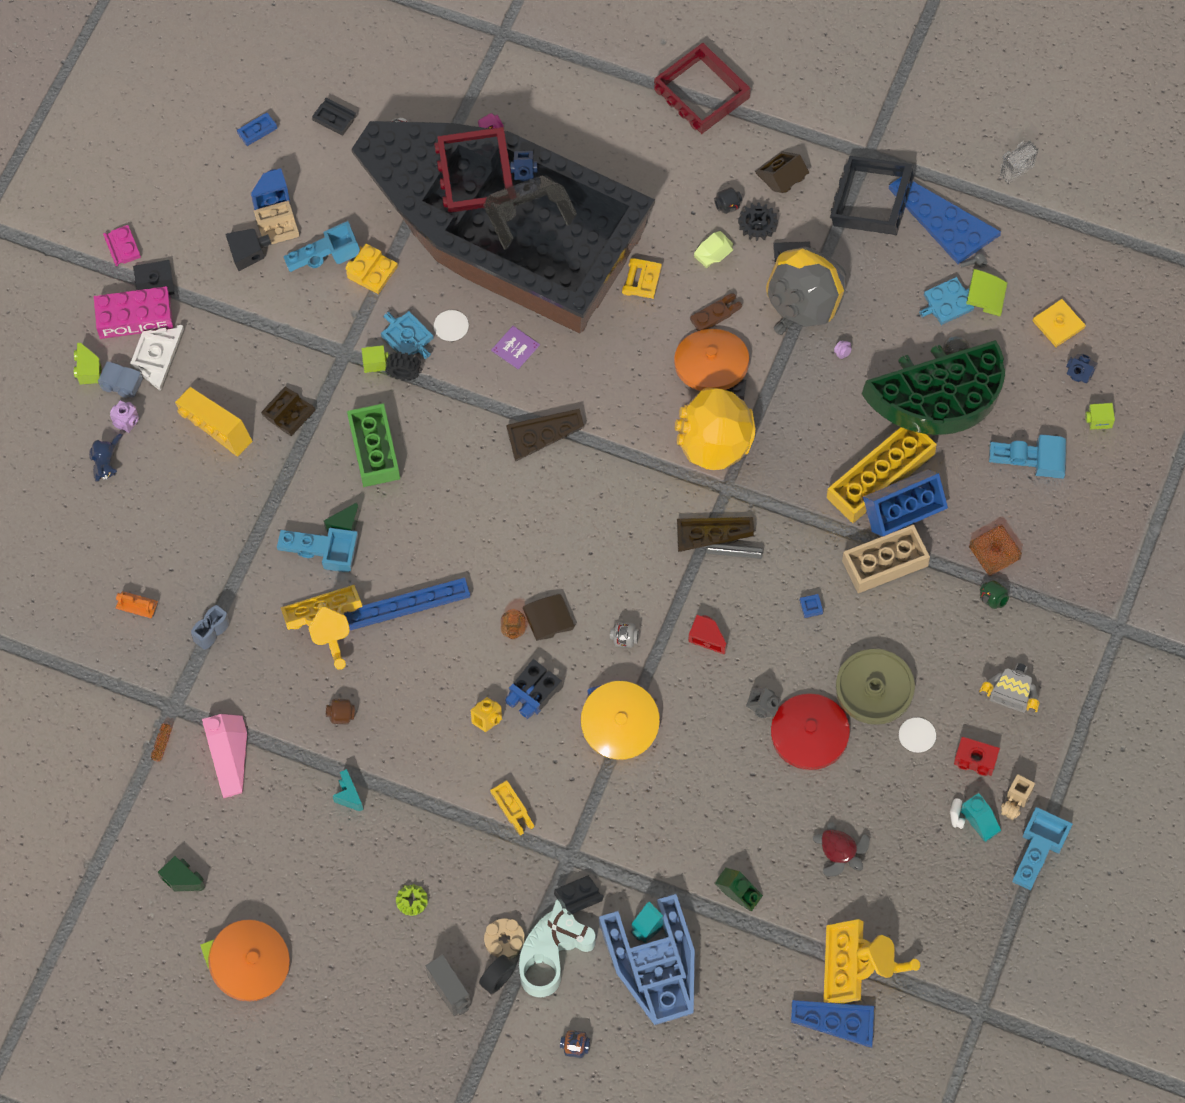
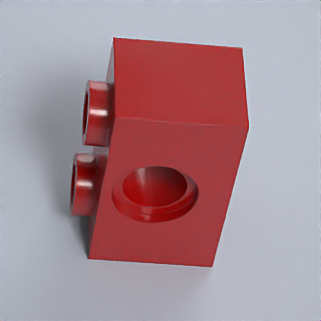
[954,737,1000,776]

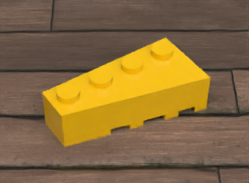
[175,387,253,457]

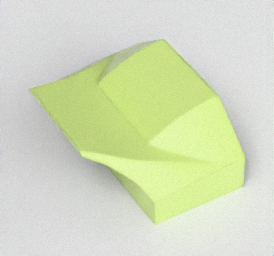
[694,231,733,268]

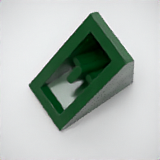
[323,502,360,532]

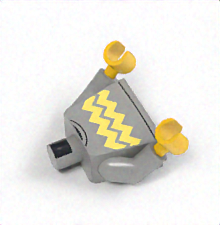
[979,663,1040,713]

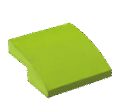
[966,269,1007,316]

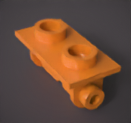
[116,591,158,619]

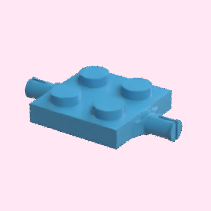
[919,277,974,325]
[381,311,434,359]

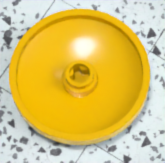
[581,681,659,760]

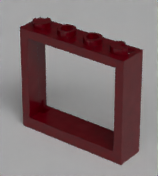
[654,43,751,134]
[434,127,515,213]

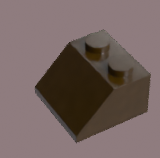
[755,151,810,193]

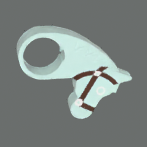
[519,899,596,997]

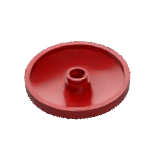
[771,694,850,770]

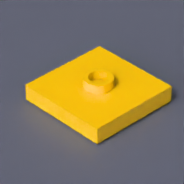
[1033,299,1086,347]

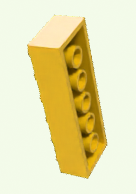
[827,427,937,523]

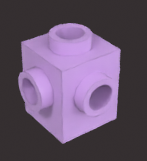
[110,400,139,433]

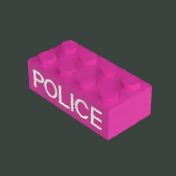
[93,286,173,339]

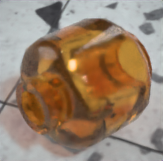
[500,609,526,639]

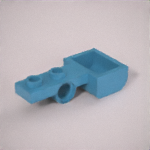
[283,221,360,272]
[989,435,1066,479]
[277,528,358,572]
[1012,807,1073,890]

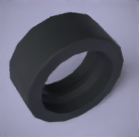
[479,955,516,994]

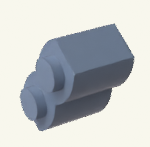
[98,362,143,398]
[191,605,230,650]

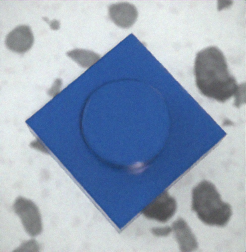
[799,594,823,618]

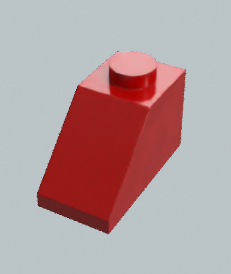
[688,615,726,655]

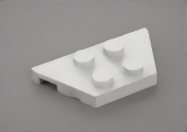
[130,325,184,390]

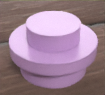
[834,340,851,359]

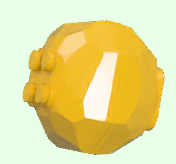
[675,387,755,470]

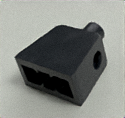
[225,228,272,271]

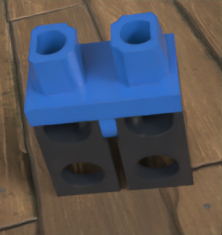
[505,659,563,719]

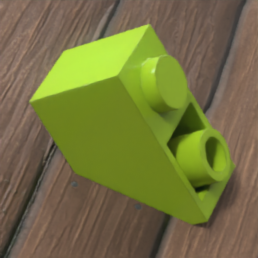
[74,343,102,384]

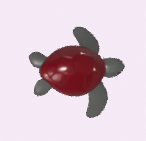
[813,822,869,877]

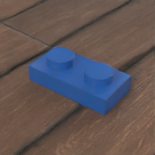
[237,113,277,146]

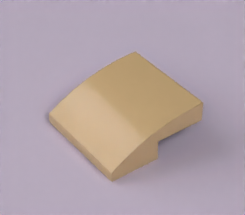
[254,201,300,244]

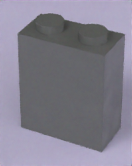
[425,955,471,1016]

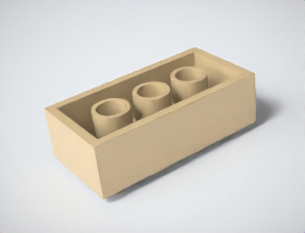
[842,525,930,593]

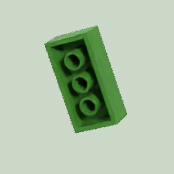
[347,403,400,487]

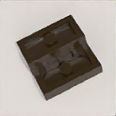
[261,387,316,436]
[522,594,575,641]

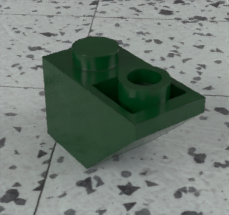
[158,856,205,892]
[714,867,763,911]

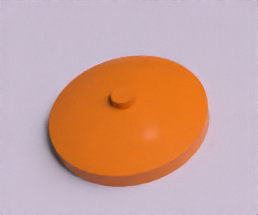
[674,329,749,391]
[208,920,290,1002]

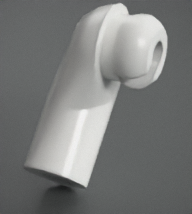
[950,799,965,829]

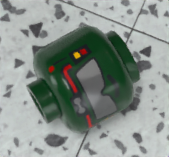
[980,580,1009,609]

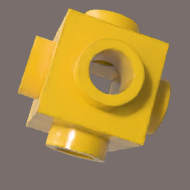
[471,697,502,732]

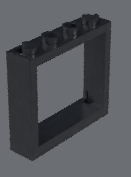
[830,156,915,235]

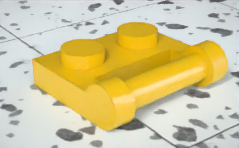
[622,258,662,299]

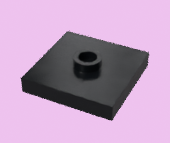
[133,260,175,295]

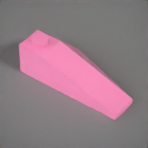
[202,714,248,798]

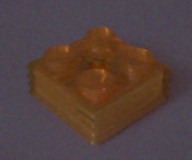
[969,524,1022,576]

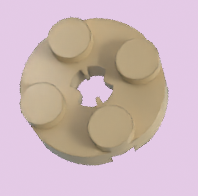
[484,918,525,959]

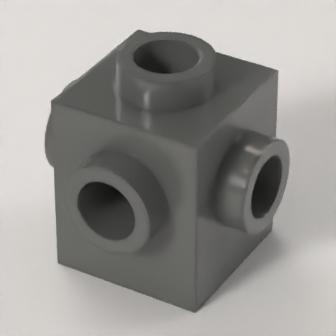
[746,688,781,718]

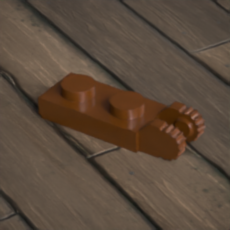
[690,293,743,331]

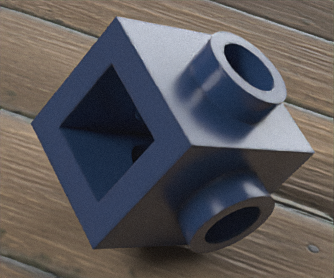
[511,151,537,181]
[1066,354,1098,384]

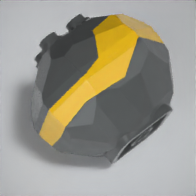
[766,247,846,327]

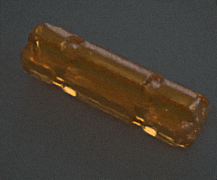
[151,724,172,762]

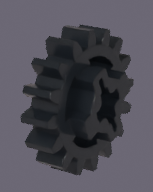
[738,202,778,241]

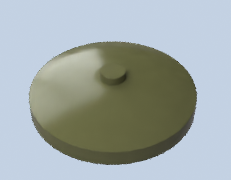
[836,649,915,725]

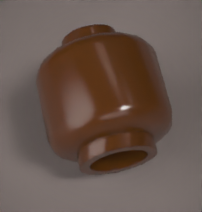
[326,699,355,725]

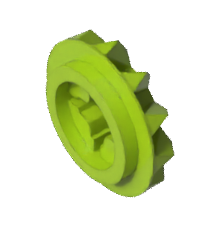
[396,884,428,916]

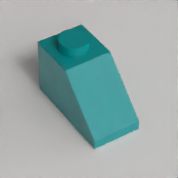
[961,793,1001,842]
[632,902,663,944]

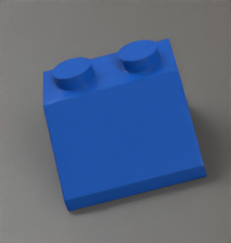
[251,168,291,210]

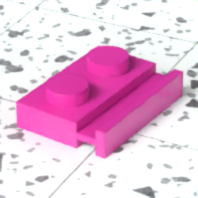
[103,225,141,266]

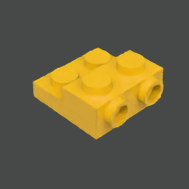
[346,244,398,294]

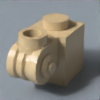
[1001,774,1035,820]

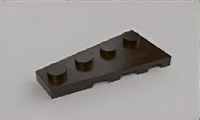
[506,408,584,462]
[677,517,754,552]

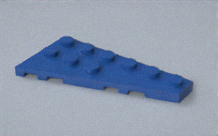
[888,177,1001,264]

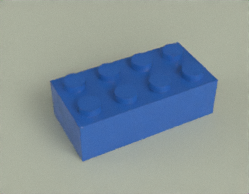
[863,469,948,536]

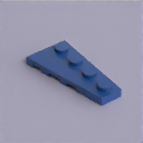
[791,1000,874,1048]

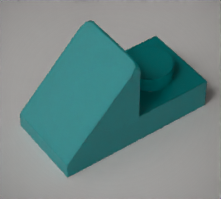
[333,769,363,811]

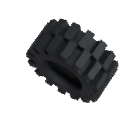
[385,352,421,381]

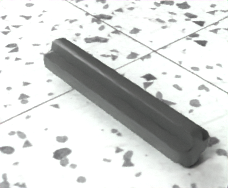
[706,544,763,559]

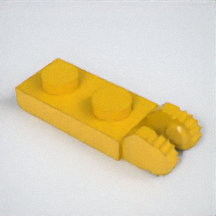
[490,780,534,836]

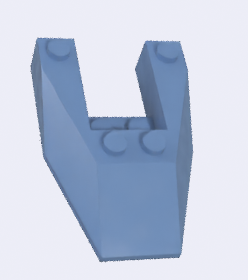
[599,894,695,1025]

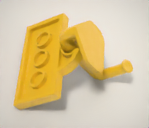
[280,585,362,670]
[823,919,921,1004]

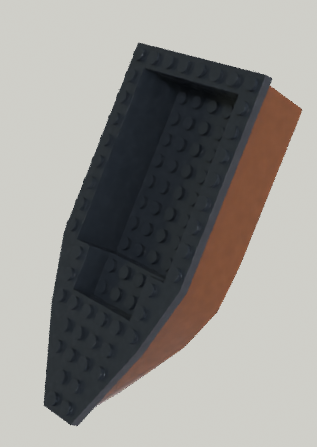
[351,121,655,334]

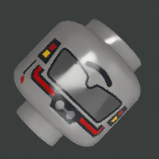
[610,622,639,648]

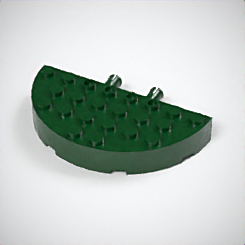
[861,340,1005,435]

